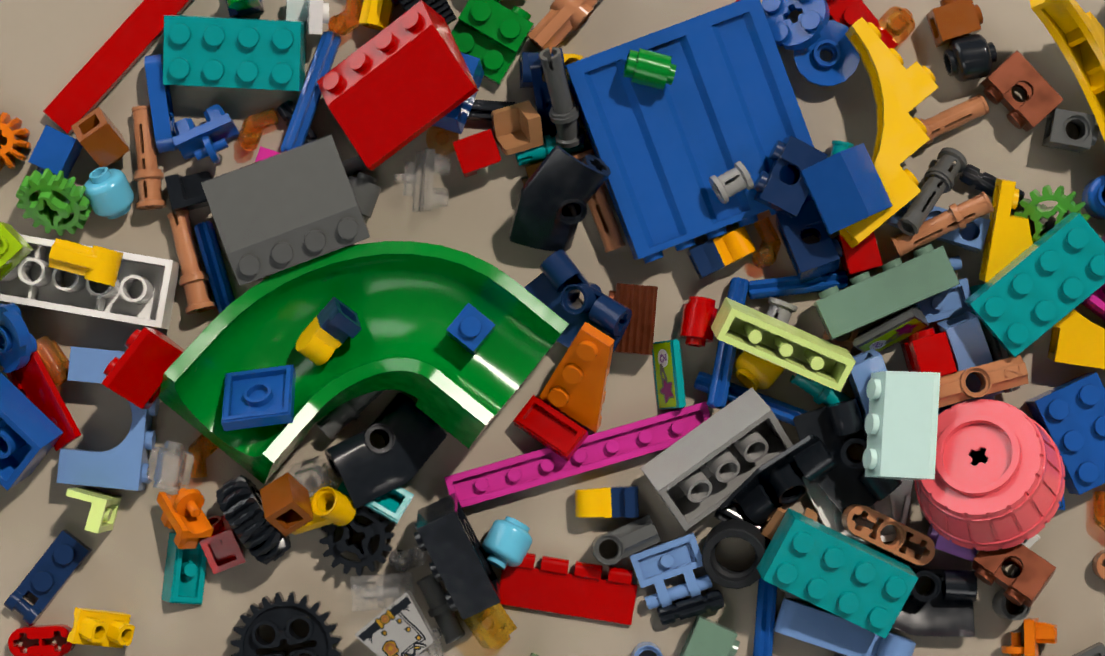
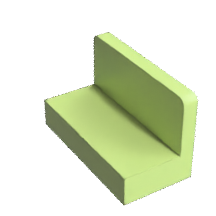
[66,487,122,534]

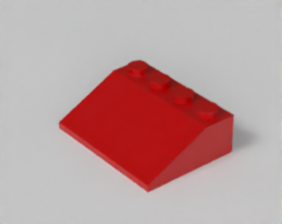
[317,0,479,171]

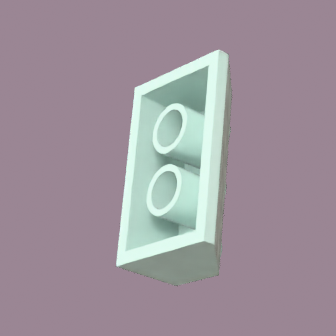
[862,371,940,480]

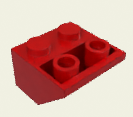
[101,327,185,409]

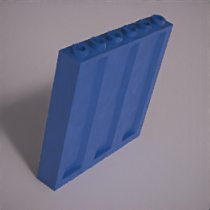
[565,0,814,264]

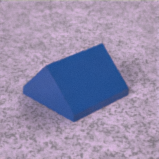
[800,143,893,235]

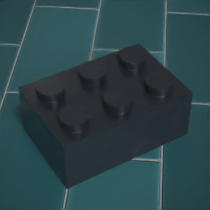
[414,493,501,620]

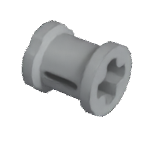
[709,161,754,204]
[766,297,798,324]

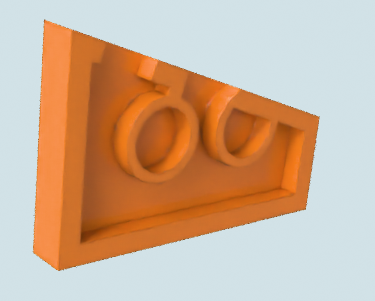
[539,322,615,433]

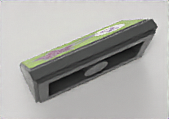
[853,304,929,353]

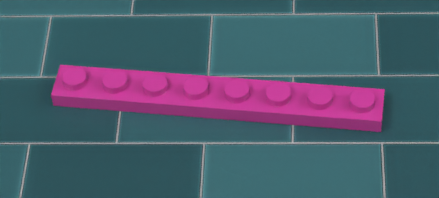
[444,401,711,508]

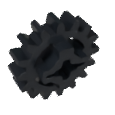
[319,506,395,576]

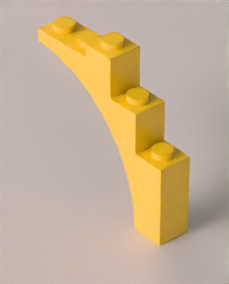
[1030,0,1105,141]
[838,17,939,248]

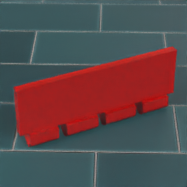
[3,350,81,451]
[498,553,638,625]

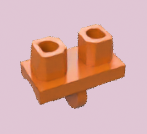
[157,488,214,549]
[1001,618,1057,656]

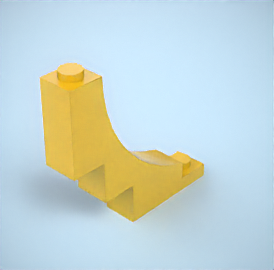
[979,178,1105,369]

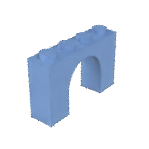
[848,311,1004,423]
[56,346,160,491]

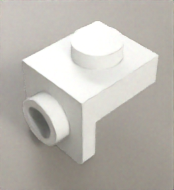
[286,0,329,34]

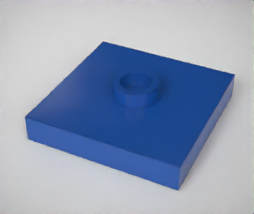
[221,365,296,431]

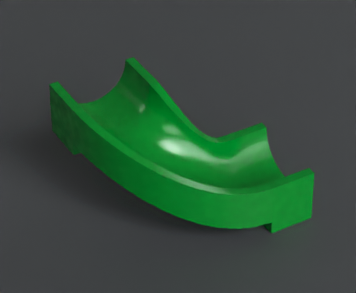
[159,241,569,484]

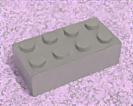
[641,388,793,531]

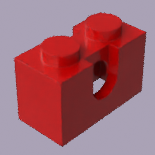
[901,328,957,376]

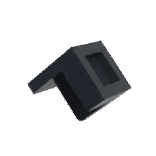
[165,171,212,212]

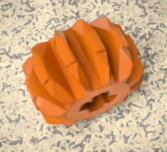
[0,112,32,171]

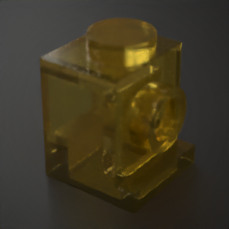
[458,603,517,650]

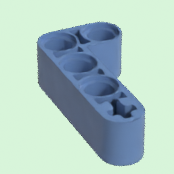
[773,598,916,656]

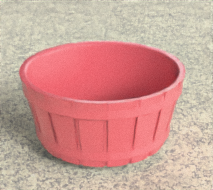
[914,399,1065,551]

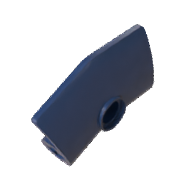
[524,250,632,354]

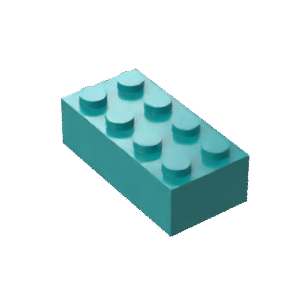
[163,15,307,91]
[964,212,1105,357]
[756,508,918,639]

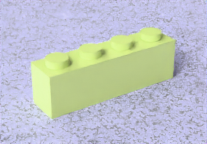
[711,297,856,392]

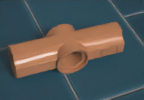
[527,0,600,53]
[939,355,1029,408]

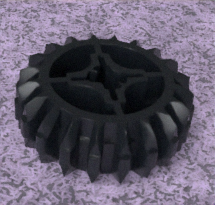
[216,475,291,565]

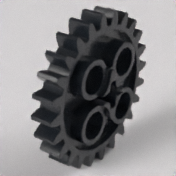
[230,591,343,656]

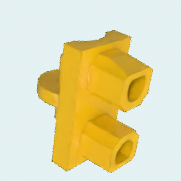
[67,607,135,648]

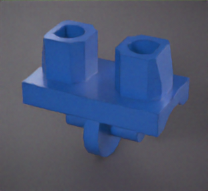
[172,104,241,164]

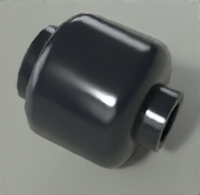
[943,34,997,82]

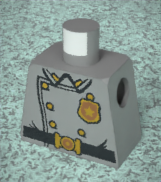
[355,590,437,656]

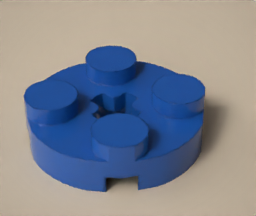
[762,0,830,51]
[0,303,37,373]

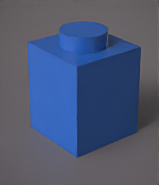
[28,125,83,179]
[446,303,496,355]

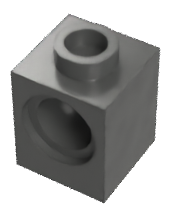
[1042,108,1099,153]

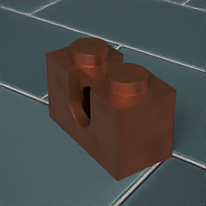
[981,50,1064,132]
[972,544,1056,608]

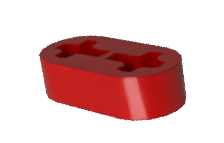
[8,624,76,656]

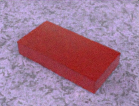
[513,395,588,461]

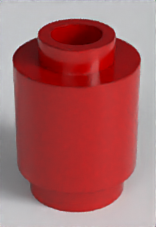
[679,296,718,348]

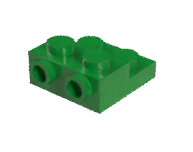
[452,0,534,86]

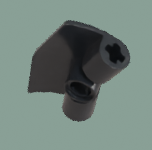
[509,145,611,251]
[325,393,447,509]
[793,398,902,521]
[720,434,838,525]
[880,550,977,637]

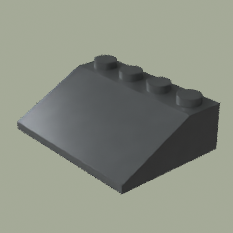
[201,134,370,286]

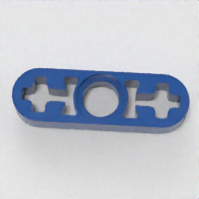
[144,54,178,153]

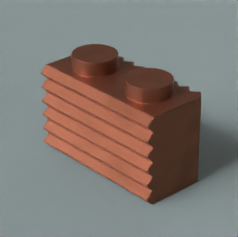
[609,283,658,356]

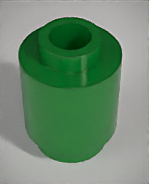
[623,48,677,90]

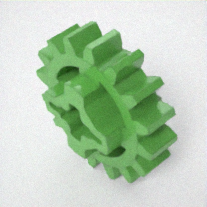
[15,168,92,236]
[1014,185,1090,244]

